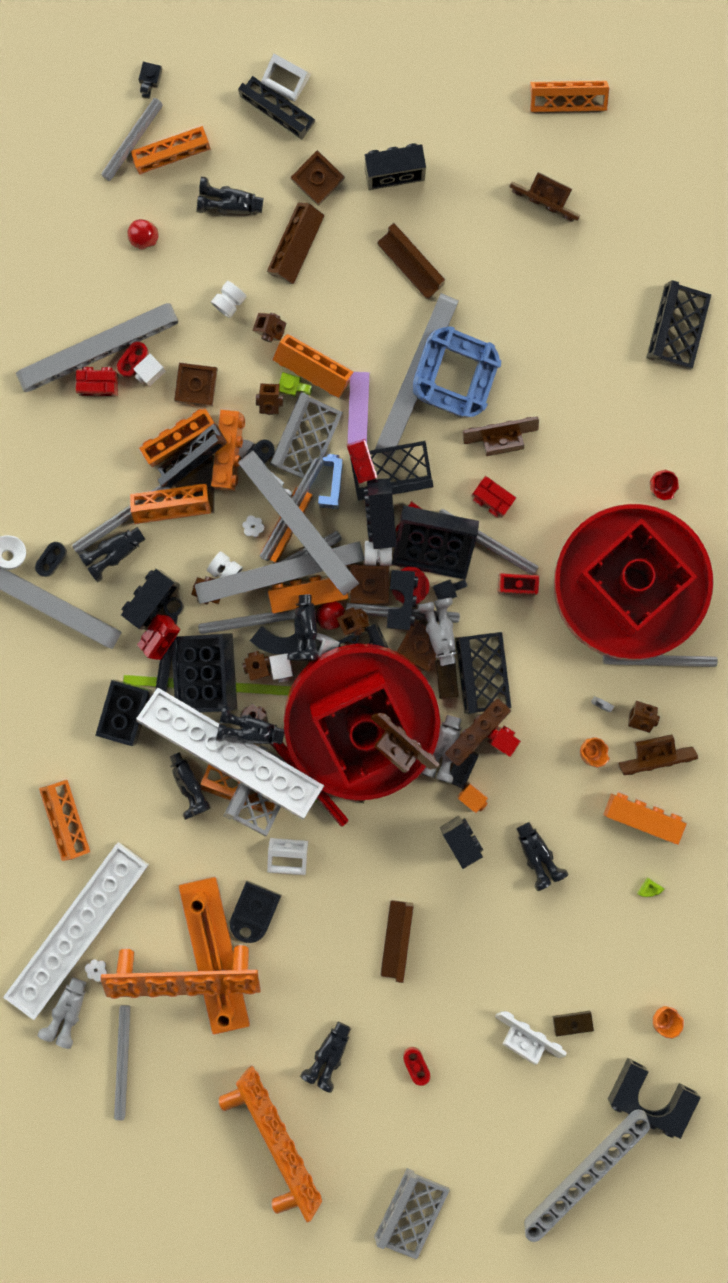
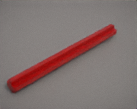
[271,742,349,827]

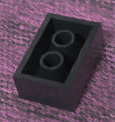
[364,143,426,190]
[363,478,397,549]
[121,569,180,630]
[95,679,152,746]
[440,816,484,869]

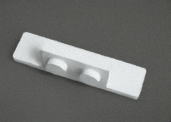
[495,1011,567,1065]

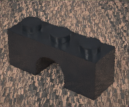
[387,570,418,630]

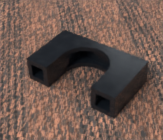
[608,1058,701,1139]

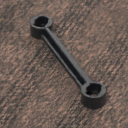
[149,597,184,700]

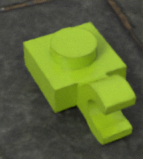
[279,372,312,397]

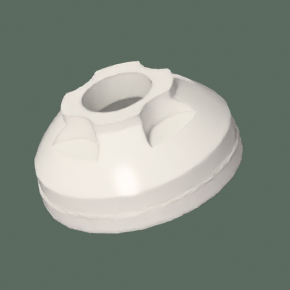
[0,535,26,570]

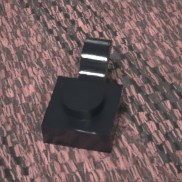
[138,61,163,99]
[433,579,468,600]

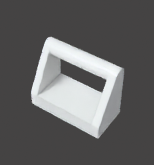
[261,53,311,102]
[267,838,308,875]

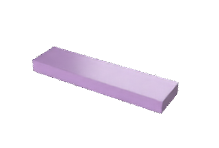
[347,372,370,449]

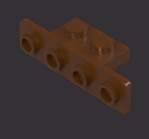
[509,172,581,222]
[463,416,539,456]
[445,698,511,766]
[371,713,440,772]
[618,734,698,775]

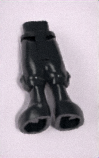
[197,176,264,215]
[78,527,146,583]
[287,594,319,661]
[216,705,284,745]
[170,752,211,820]
[516,822,569,891]
[300,1021,351,1093]

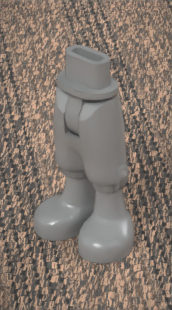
[417,597,456,666]
[421,715,462,783]
[38,978,86,1049]

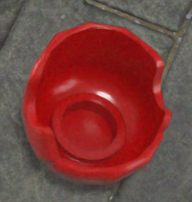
[127,219,159,249]
[650,469,679,501]
[316,601,345,631]

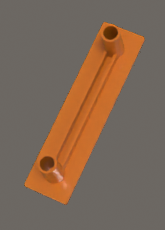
[179,877,250,1035]
[100,945,261,999]
[219,1066,322,1222]

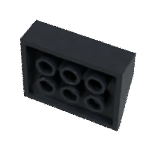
[392,505,479,580]
[171,633,238,712]

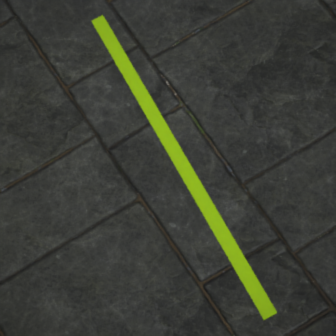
[123,675,292,696]

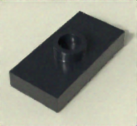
[450,752,479,789]

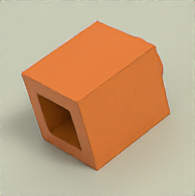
[457,782,488,813]

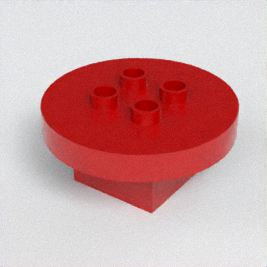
[554,504,713,661]
[284,644,440,800]

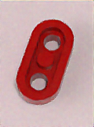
[117,341,149,378]
[403,1047,431,1086]

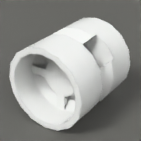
[211,281,247,318]
[365,541,392,566]
[206,551,243,578]

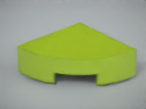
[637,877,665,897]

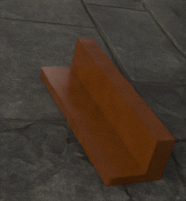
[266,202,324,284]
[377,223,445,299]
[381,900,414,983]

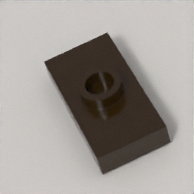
[436,660,459,699]
[552,1011,594,1037]

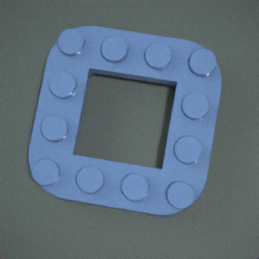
[413,326,501,418]

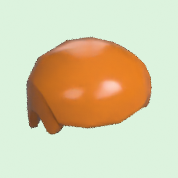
[580,737,610,768]
[653,1006,684,1039]

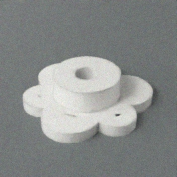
[243,515,265,537]
[85,959,107,982]

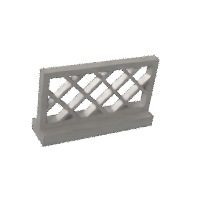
[270,392,343,478]
[223,745,286,836]
[374,1168,450,1259]

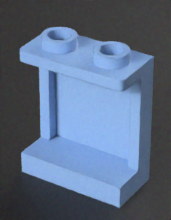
[318,454,343,509]

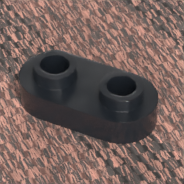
[242,439,275,464]
[35,542,67,577]

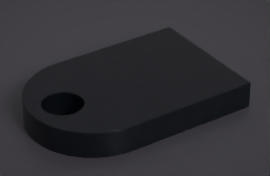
[230,880,282,943]

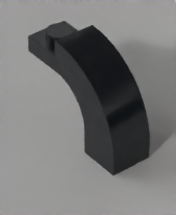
[249,626,298,654]

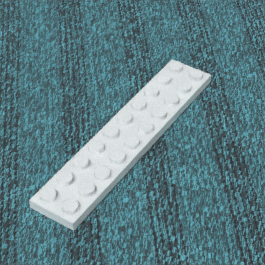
[136,688,324,820]
[3,842,149,1020]

